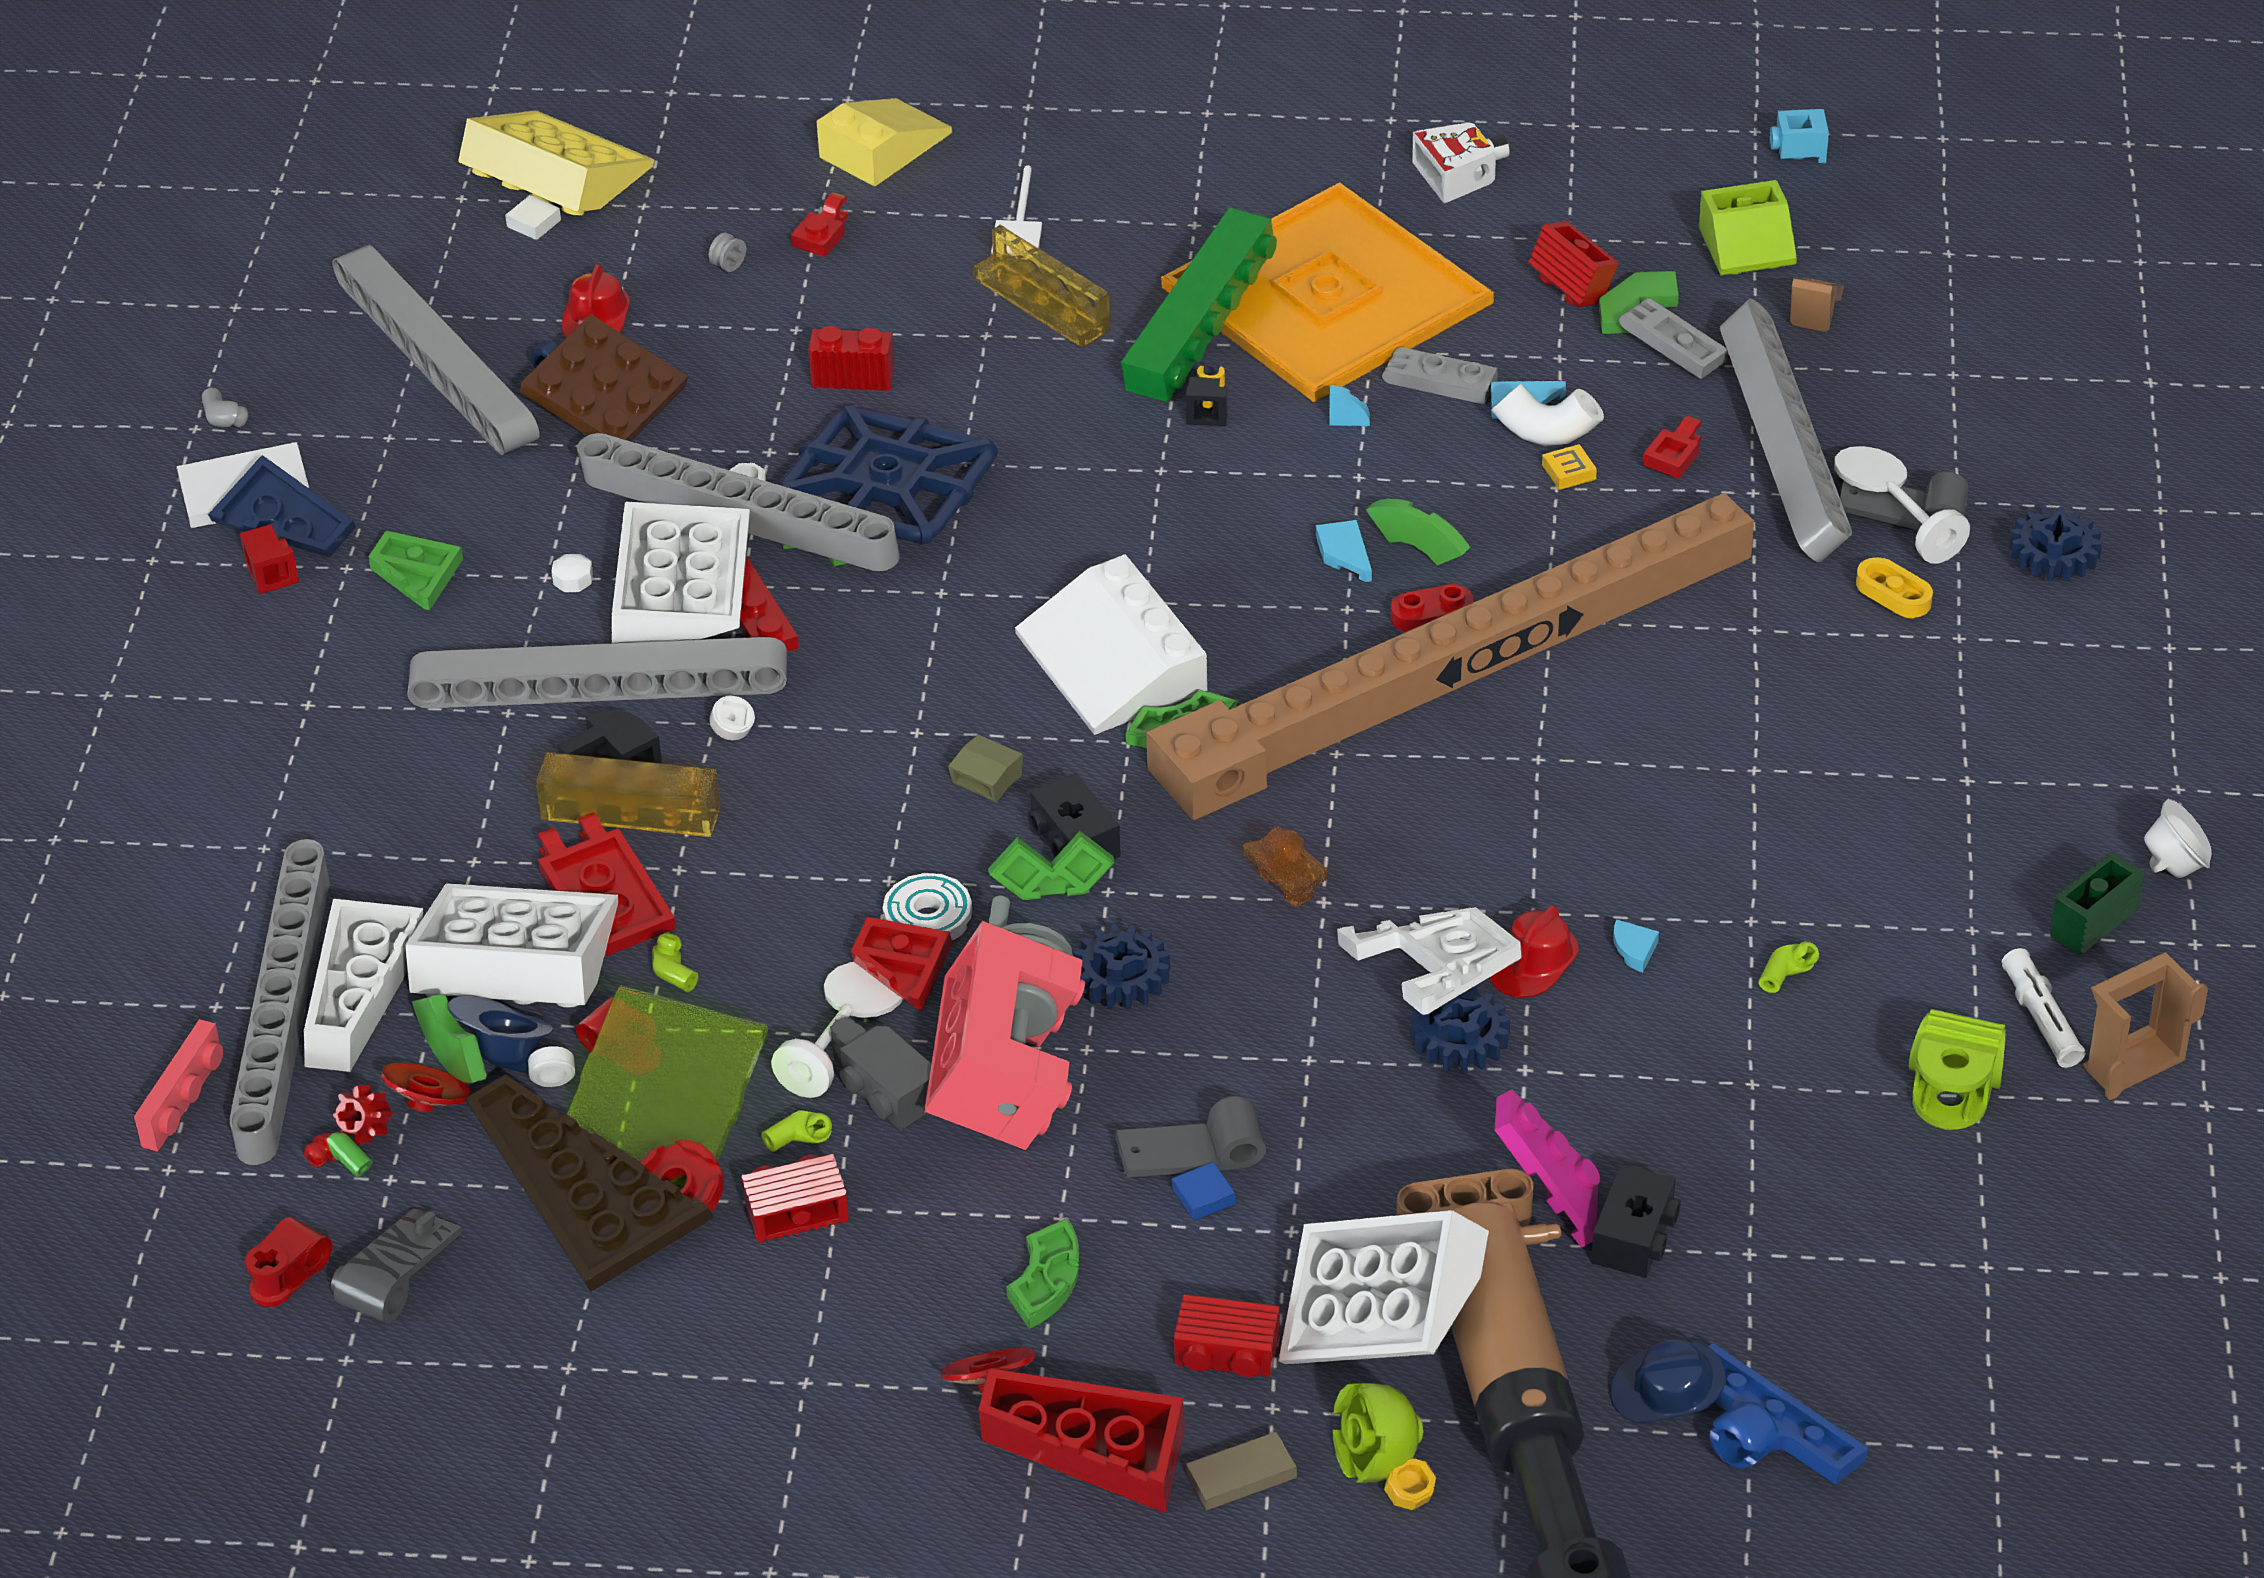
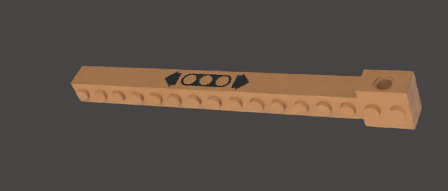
[1146,493,1754,821]

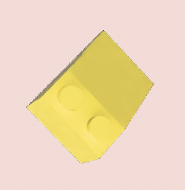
[817,98,952,187]

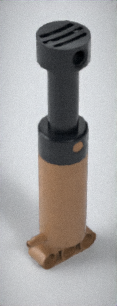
[1396,1169,1631,1578]

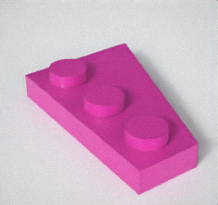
[1495,1089,1600,1248]

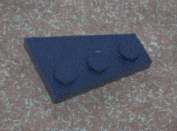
[208,455,356,557]

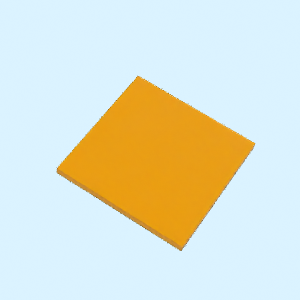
[1161,182,1494,402]

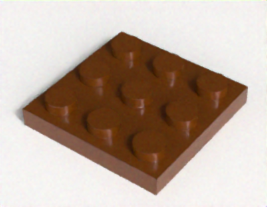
[519,314,688,442]

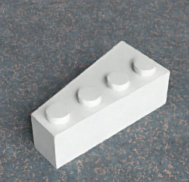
[304,899,423,1072]

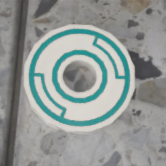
[883,873,972,941]

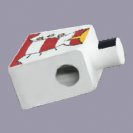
[1412,122,1509,203]

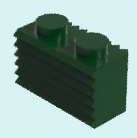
[2050,853,2145,955]

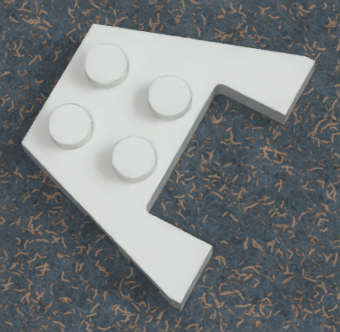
[1337,907,1522,1015]

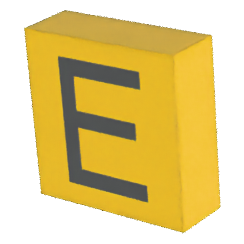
[1542,444,1597,490]

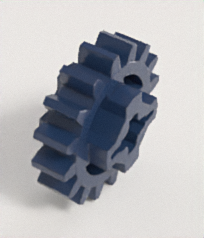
[2009,507,2103,581]
[1073,924,1170,1009]
[1410,986,1510,1073]

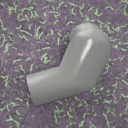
[201,388,248,428]

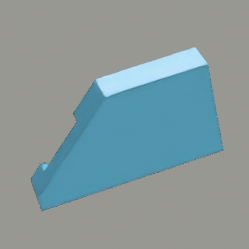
[1491,381,1566,419]
[1316,520,1372,582]

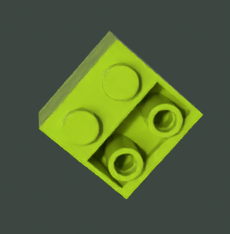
[1699,180,1797,275]

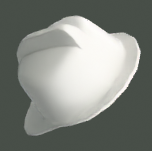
[2144,799,2212,878]

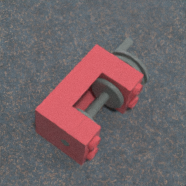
[924,896,1085,1150]

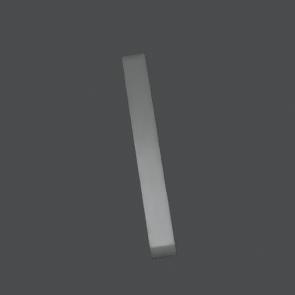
[332,245,539,455]
[1720,299,1852,562]
[577,433,900,571]
[407,637,787,708]
[229,839,330,1165]

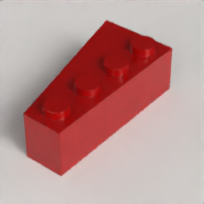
[978,1368,1185,1513]

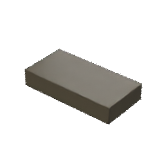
[1186,1432,1297,1511]

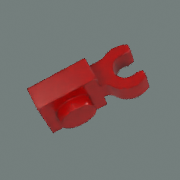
[791,193,849,257]
[1643,415,1702,479]

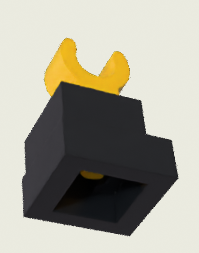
[1186,366,1228,426]

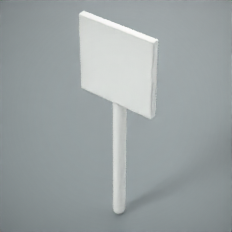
[991,165,1042,257]

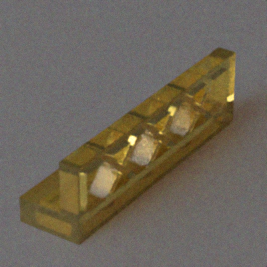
[973,225,1110,348]

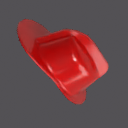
[562,264,630,338]
[1489,905,1579,998]

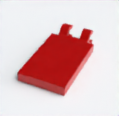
[537,812,676,957]

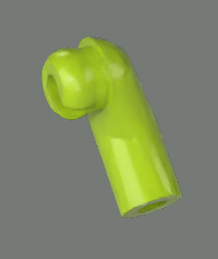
[652,933,699,992]
[1759,941,1819,993]
[761,1111,832,1152]

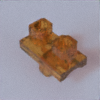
[1243,825,1328,906]

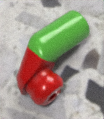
[304,1132,373,1177]

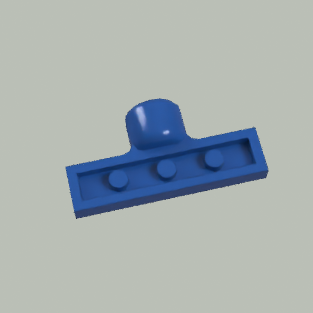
[1708,1343,1869,1485]

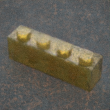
[536,752,721,837]

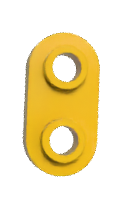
[1856,557,1933,618]

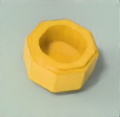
[1384,1458,1436,1510]

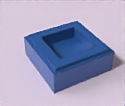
[1172,1162,1235,1221]

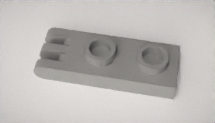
[1619,298,1728,379]
[1382,347,1498,405]

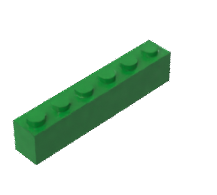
[1121,207,1277,403]

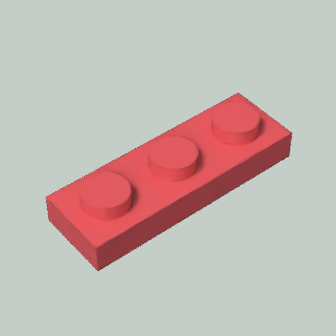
[134,1019,223,1152]

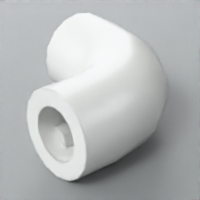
[1491,383,1604,446]

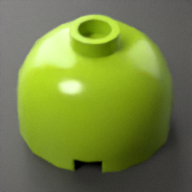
[1333,1383,1423,1483]

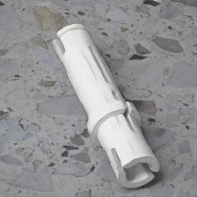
[2002,948,2085,1068]

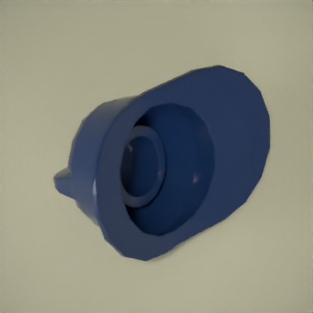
[448,996,553,1072]
[1611,1339,1726,1423]

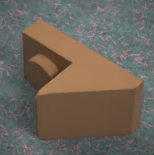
[1790,278,1844,332]

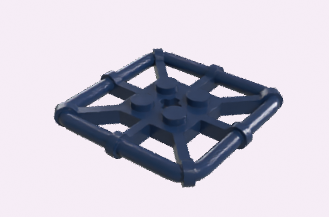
[777,403,998,545]

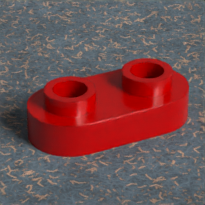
[1391,584,1473,632]

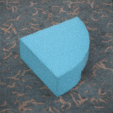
[1329,385,1370,426]
[1613,919,1659,973]

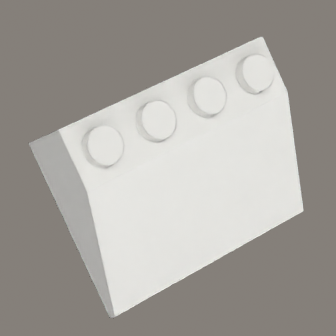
[612,502,750,644]
[1015,554,1207,735]
[405,883,618,1007]
[1278,1210,1489,1364]

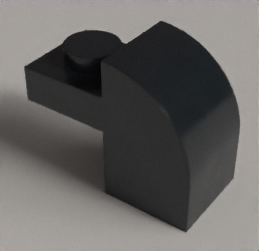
[558,710,663,786]

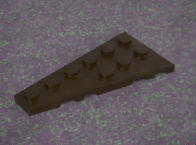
[466,1075,714,1292]

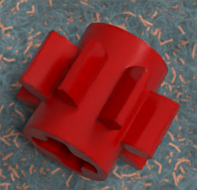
[333,1085,394,1144]

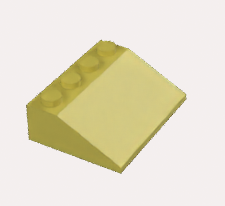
[458,110,655,215]

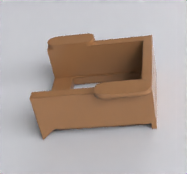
[2082,952,2208,1100]

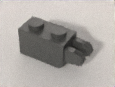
[830,1017,931,1131]

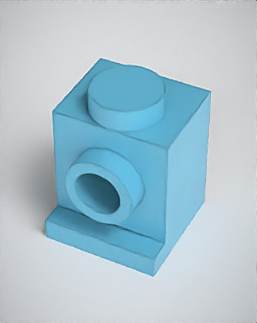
[1770,109,1829,163]

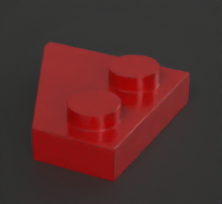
[851,917,953,1010]

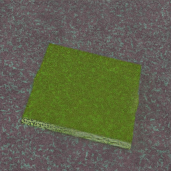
[567,985,768,1188]

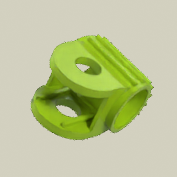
[1909,1009,2006,1130]

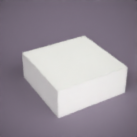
[505,195,561,240]

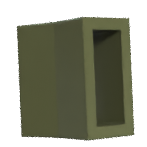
[948,734,1023,803]

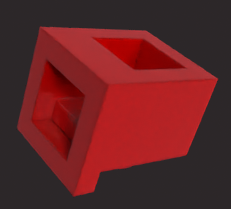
[239,524,299,594]

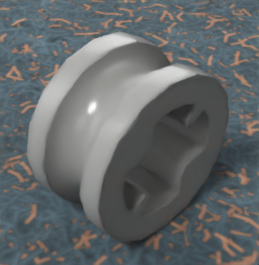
[709,232,746,272]

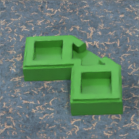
[1599,271,1679,334]
[988,831,1115,900]

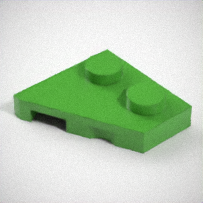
[368,531,463,610]

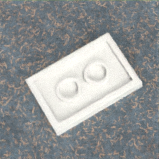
[176,442,309,528]

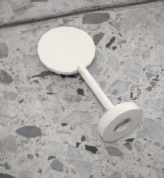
[1834,446,1970,563]
[771,962,903,1098]

